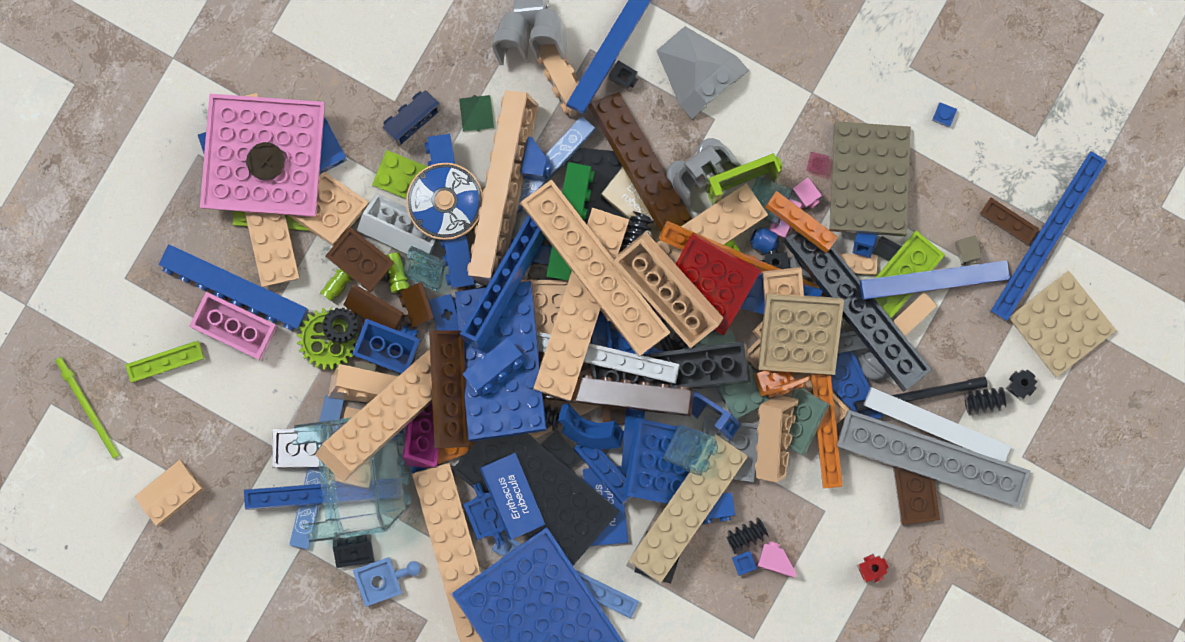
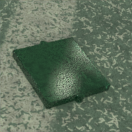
[459,95,494,132]

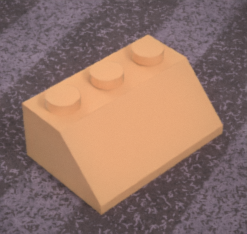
[135,460,204,526]

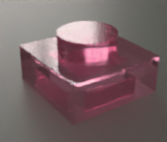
[806,152,829,175]

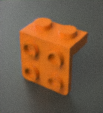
[753,370,810,398]

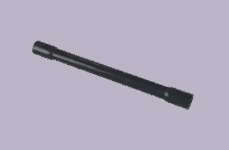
[855,376,987,413]

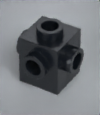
[760,250,789,269]
[1005,369,1038,401]

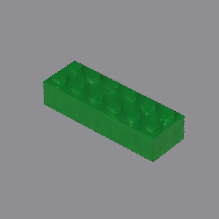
[546,162,595,281]

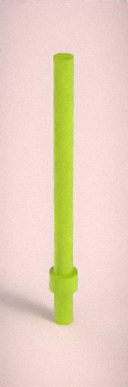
[55,357,120,459]

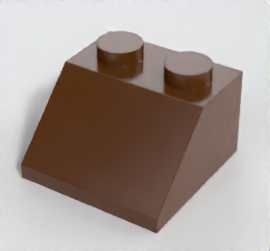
[399,282,435,329]

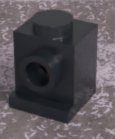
[608,60,639,91]

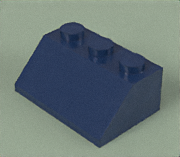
[382,90,441,147]

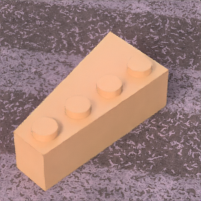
[536,44,591,118]
[328,364,398,403]
[755,395,799,483]

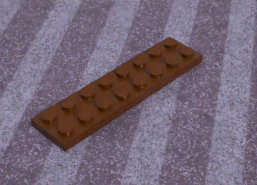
[588,92,692,233]

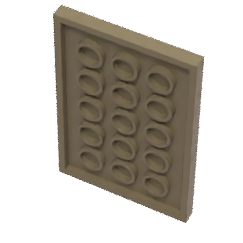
[829,121,911,237]

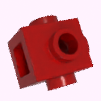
[857,554,889,583]

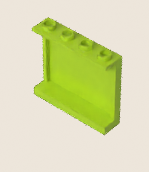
[706,153,783,206]

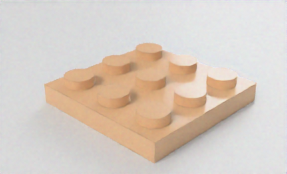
[288,171,369,246]

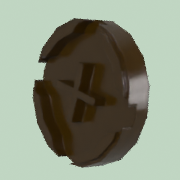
[246,142,285,181]

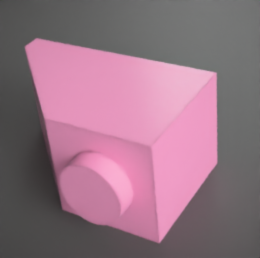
[757,541,796,578]

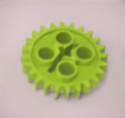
[297,308,359,370]

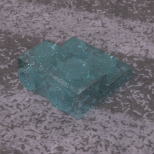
[663,424,718,476]

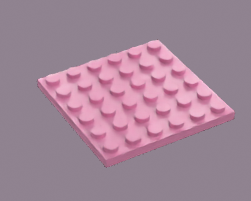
[200,94,325,217]

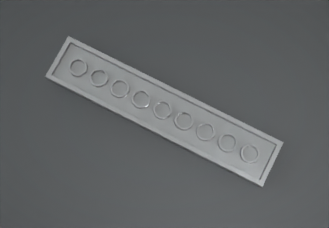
[837,410,1031,508]

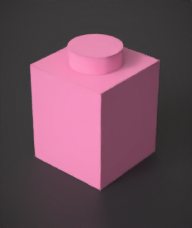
[792,178,822,209]

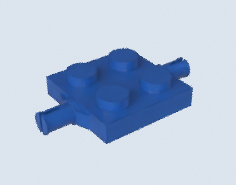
[463,482,505,547]

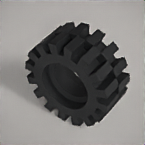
[323,308,358,344]

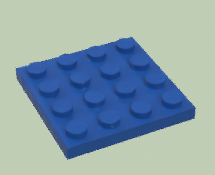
[623,418,702,504]

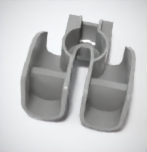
[492,0,567,65]
[666,138,741,208]

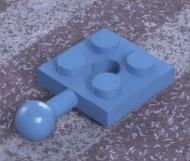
[353,557,422,607]

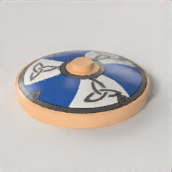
[406,163,483,240]

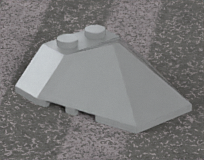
[657,26,749,119]

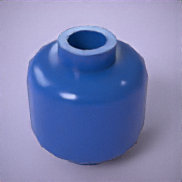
[750,227,780,254]

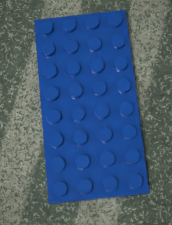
[455,281,547,442]

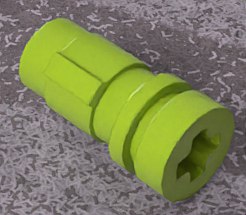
[386,252,409,294]
[320,269,352,302]

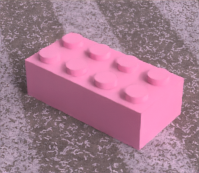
[189,292,278,361]

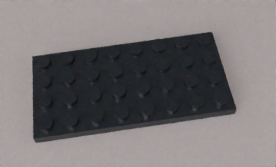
[452,433,620,566]

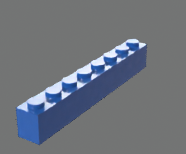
[425,133,475,290]
[460,215,546,350]
[158,244,309,331]

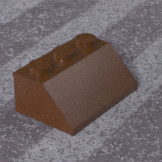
[343,283,405,330]

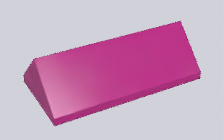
[402,402,439,468]

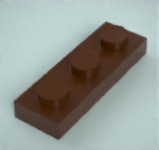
[980,197,1039,245]

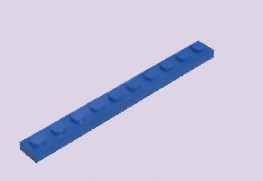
[990,151,1107,321]

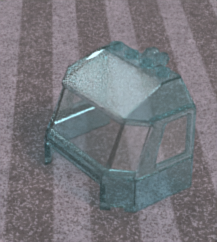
[293,417,412,542]

